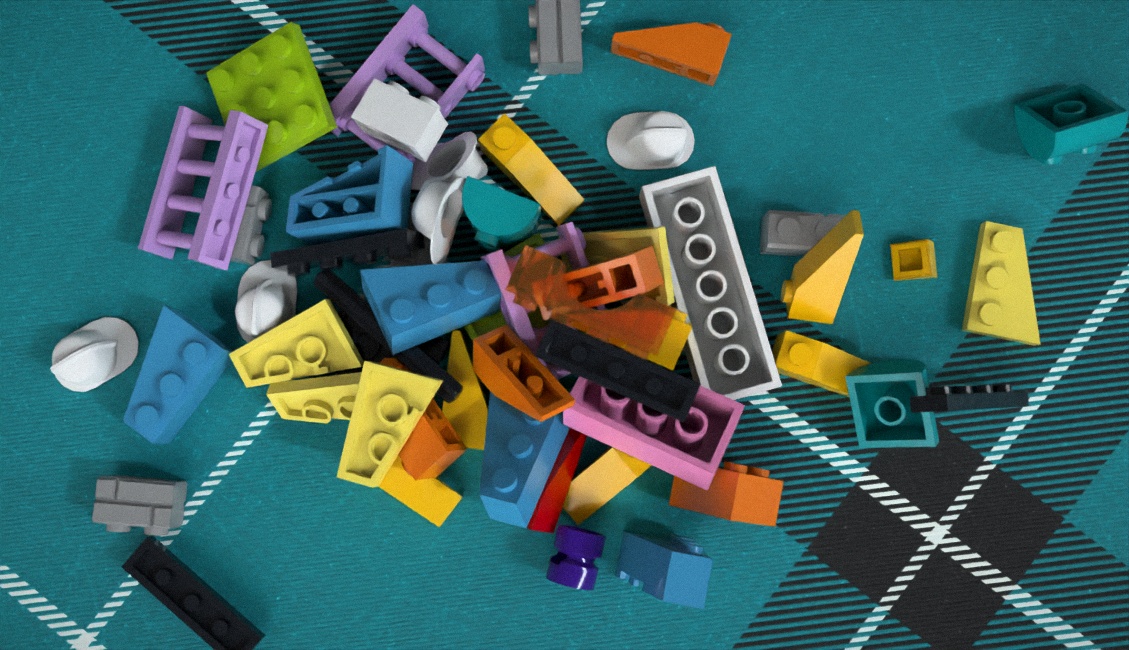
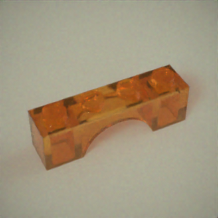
[505,245,677,360]

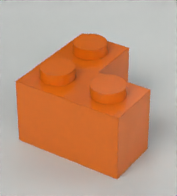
[669,461,784,527]

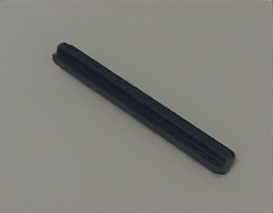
[313,270,463,403]

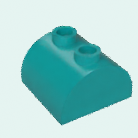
[1014,84,1128,165]
[462,176,542,252]
[845,359,939,448]

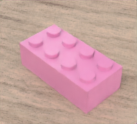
[563,376,745,491]

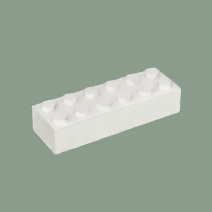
[639,166,782,400]

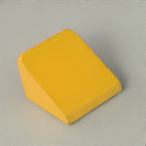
[890,239,937,281]

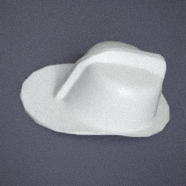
[607,111,695,170]
[411,132,488,190]
[411,176,466,264]
[235,260,297,343]
[50,317,139,392]

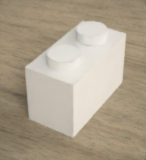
[351,78,448,162]

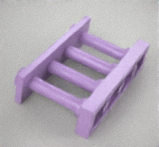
[329,4,485,165]
[138,106,268,270]
[480,222,627,380]

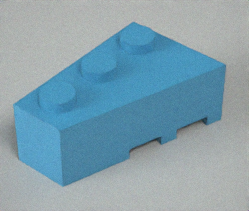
[286,145,414,245]
[360,260,501,355]

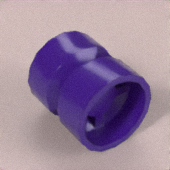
[546,524,606,590]

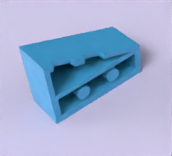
[123,305,235,444]
[479,391,569,528]
[615,531,713,609]

